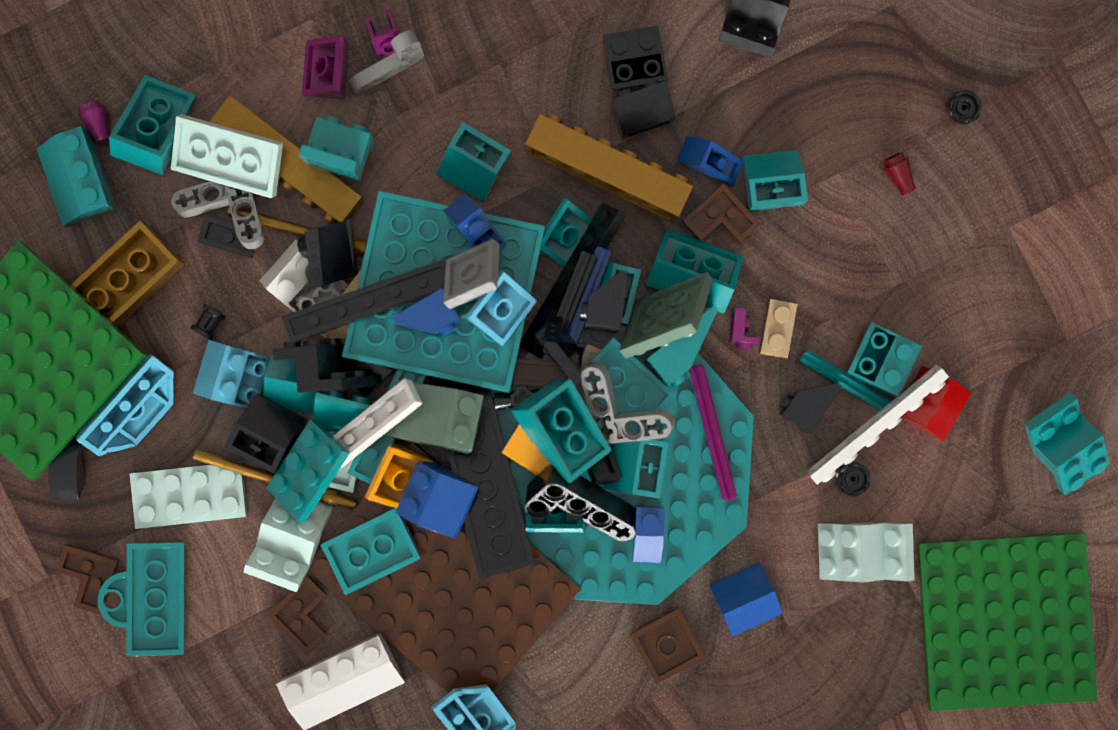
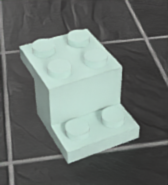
[244,498,333,592]
[818,522,914,582]

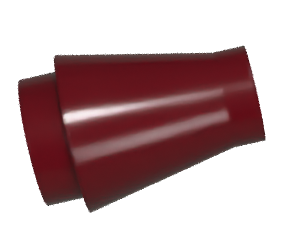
[882,152,916,195]

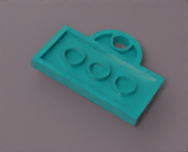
[98,542,185,656]

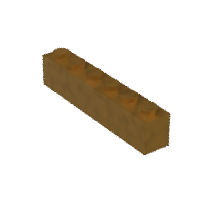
[209,95,365,224]

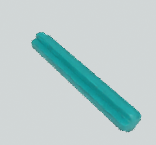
[799,350,892,411]

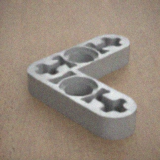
[348,30,424,95]
[171,181,264,249]
[581,362,675,444]

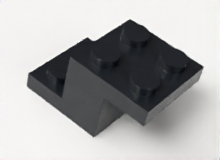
[718,0,790,58]
[273,338,378,393]

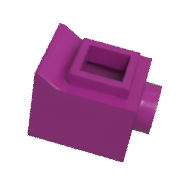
[364,8,399,56]

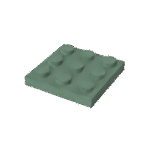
[619,272,713,359]

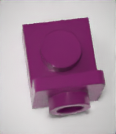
[729,308,760,349]

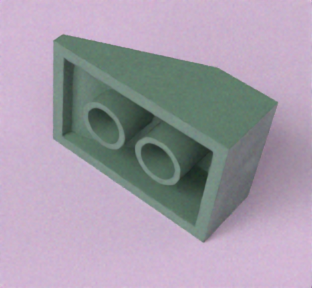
[385,380,484,454]

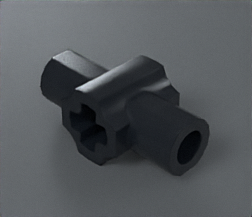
[494,386,540,410]

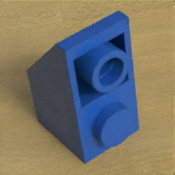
[443,193,507,251]

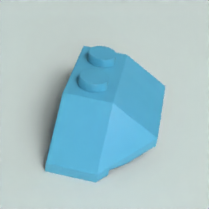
[76,354,174,456]
[431,684,516,730]

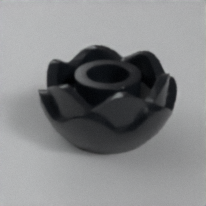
[947,90,982,125]
[836,461,870,497]

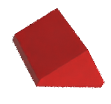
[901,366,971,442]

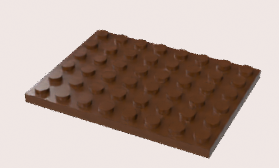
[308,442,582,693]

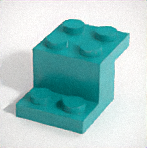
[299,115,376,181]
[1024,392,1110,496]

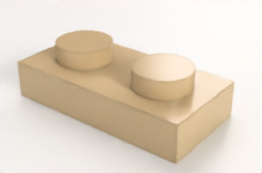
[759,299,798,359]

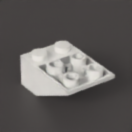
[259,240,349,339]

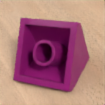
[302,35,349,99]

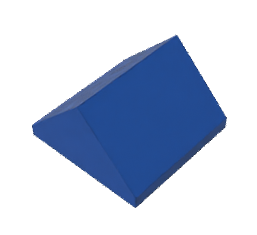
[709,563,783,636]

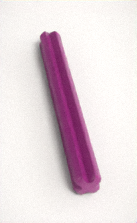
[689,364,737,501]

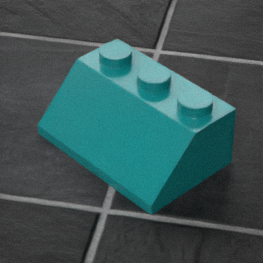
[37,126,116,227]
[646,228,744,314]

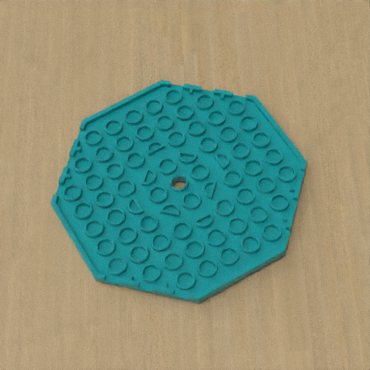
[490,325,754,605]

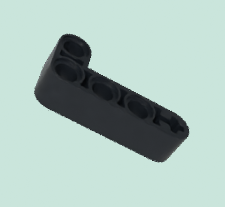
[525,465,635,541]

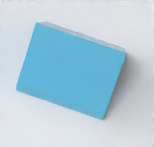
[466,270,537,346]

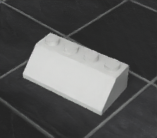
[276,633,405,730]

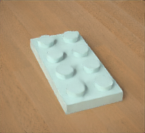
[171,114,283,198]
[130,461,248,529]

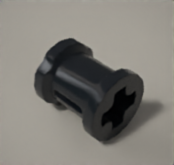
[190,304,226,340]

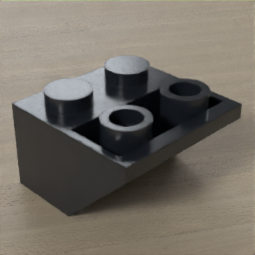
[602,26,668,90]
[611,79,675,140]
[225,394,307,473]

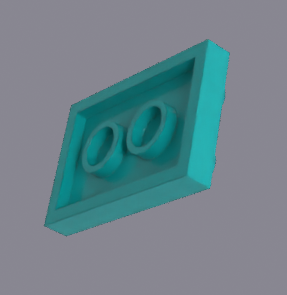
[580,338,676,433]
[266,419,350,522]
[321,508,422,595]

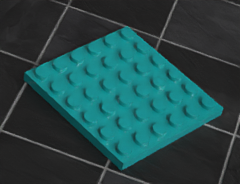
[342,191,545,393]

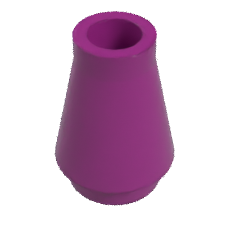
[77,100,110,143]

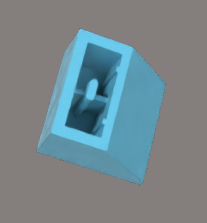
[193,340,271,408]

